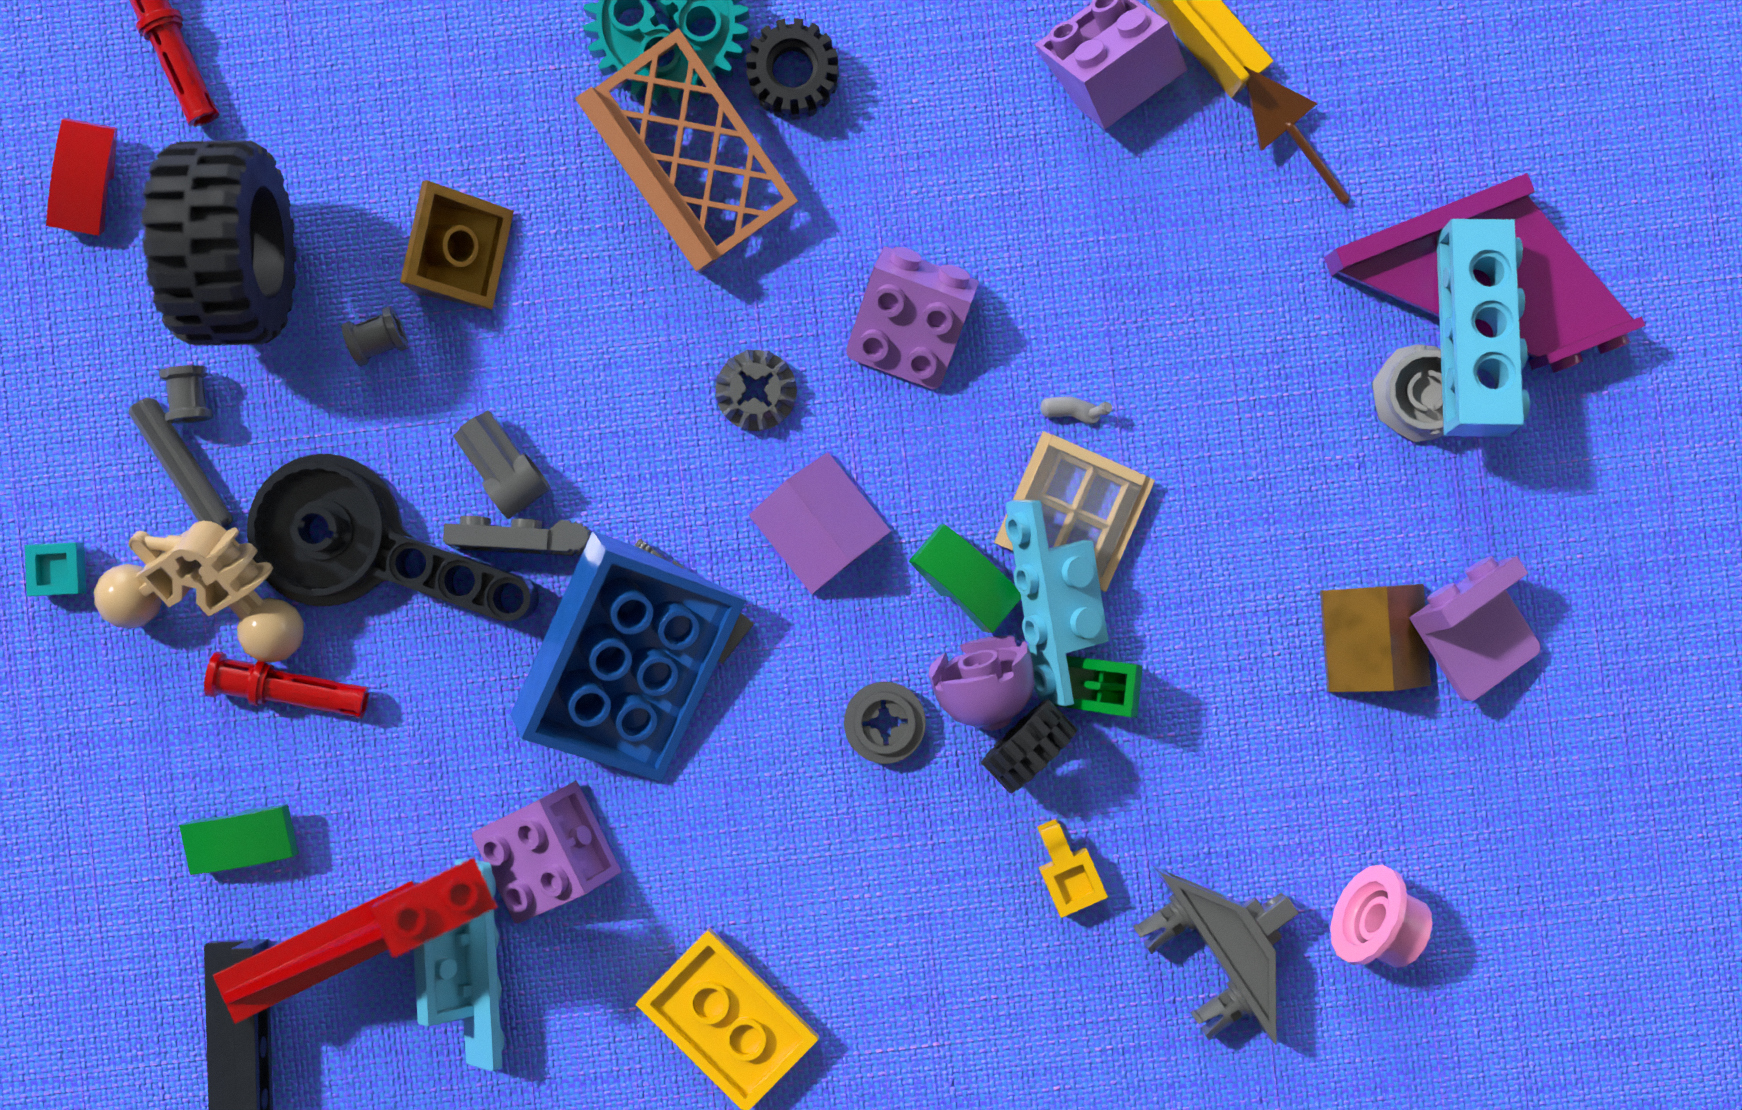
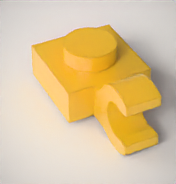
[1037,819,1108,918]

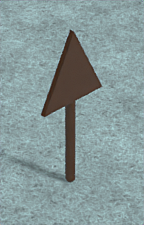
[1243,66,1350,204]

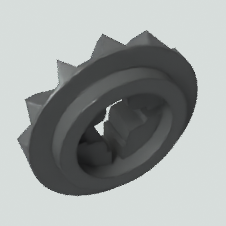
[715,349,797,431]
[844,681,926,764]

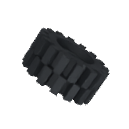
[746,18,839,120]
[981,699,1077,794]

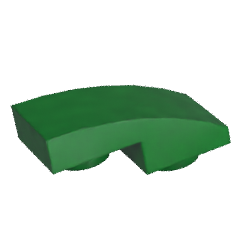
[909,524,1021,633]
[179,804,299,875]

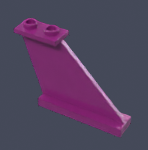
[1324,173,1645,373]

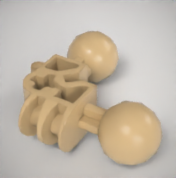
[94,521,304,663]

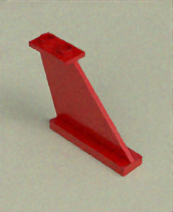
[213,857,497,1024]

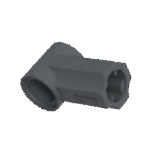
[453,411,551,519]

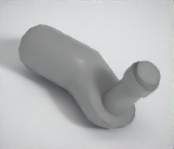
[1040,396,1112,425]

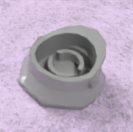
[1372,344,1481,442]

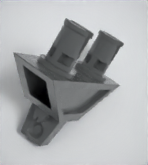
[1132,865,1299,1046]

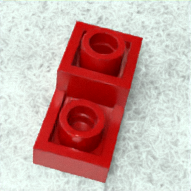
[46,118,118,236]

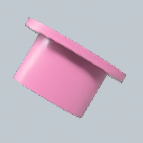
[1330,865,1433,968]

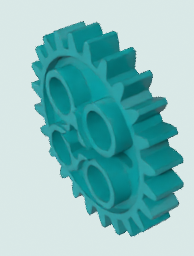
[583,0,750,107]

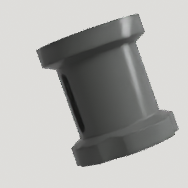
[341,306,409,367]
[159,365,213,424]

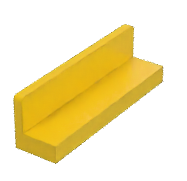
[1146,0,1273,99]

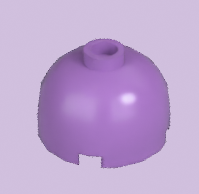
[928,636,1034,731]

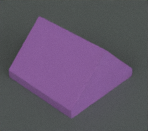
[749,452,891,594]

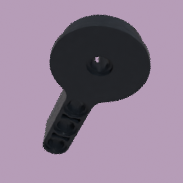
[247,454,539,621]

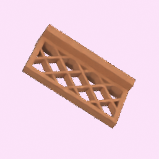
[575,28,798,273]

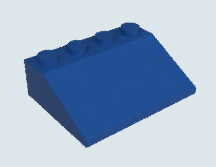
[510,531,746,782]

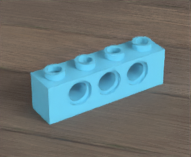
[1436,219,1530,437]

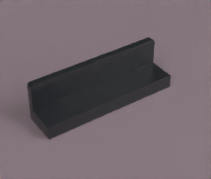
[204,939,273,1110]

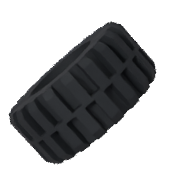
[141,140,296,346]

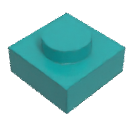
[24,542,86,597]

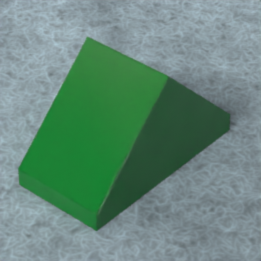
[1054,656,1143,718]

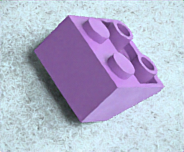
[1034,0,1187,129]

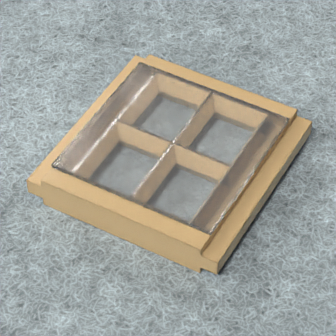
[994,431,1155,592]

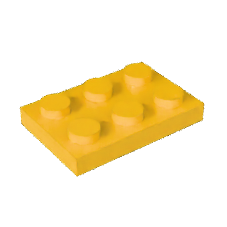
[635,927,819,1110]

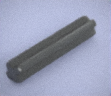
[129,397,233,528]

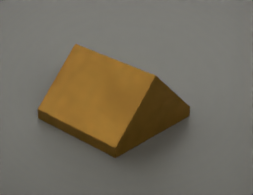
[400,180,514,309]
[1320,584,1431,692]

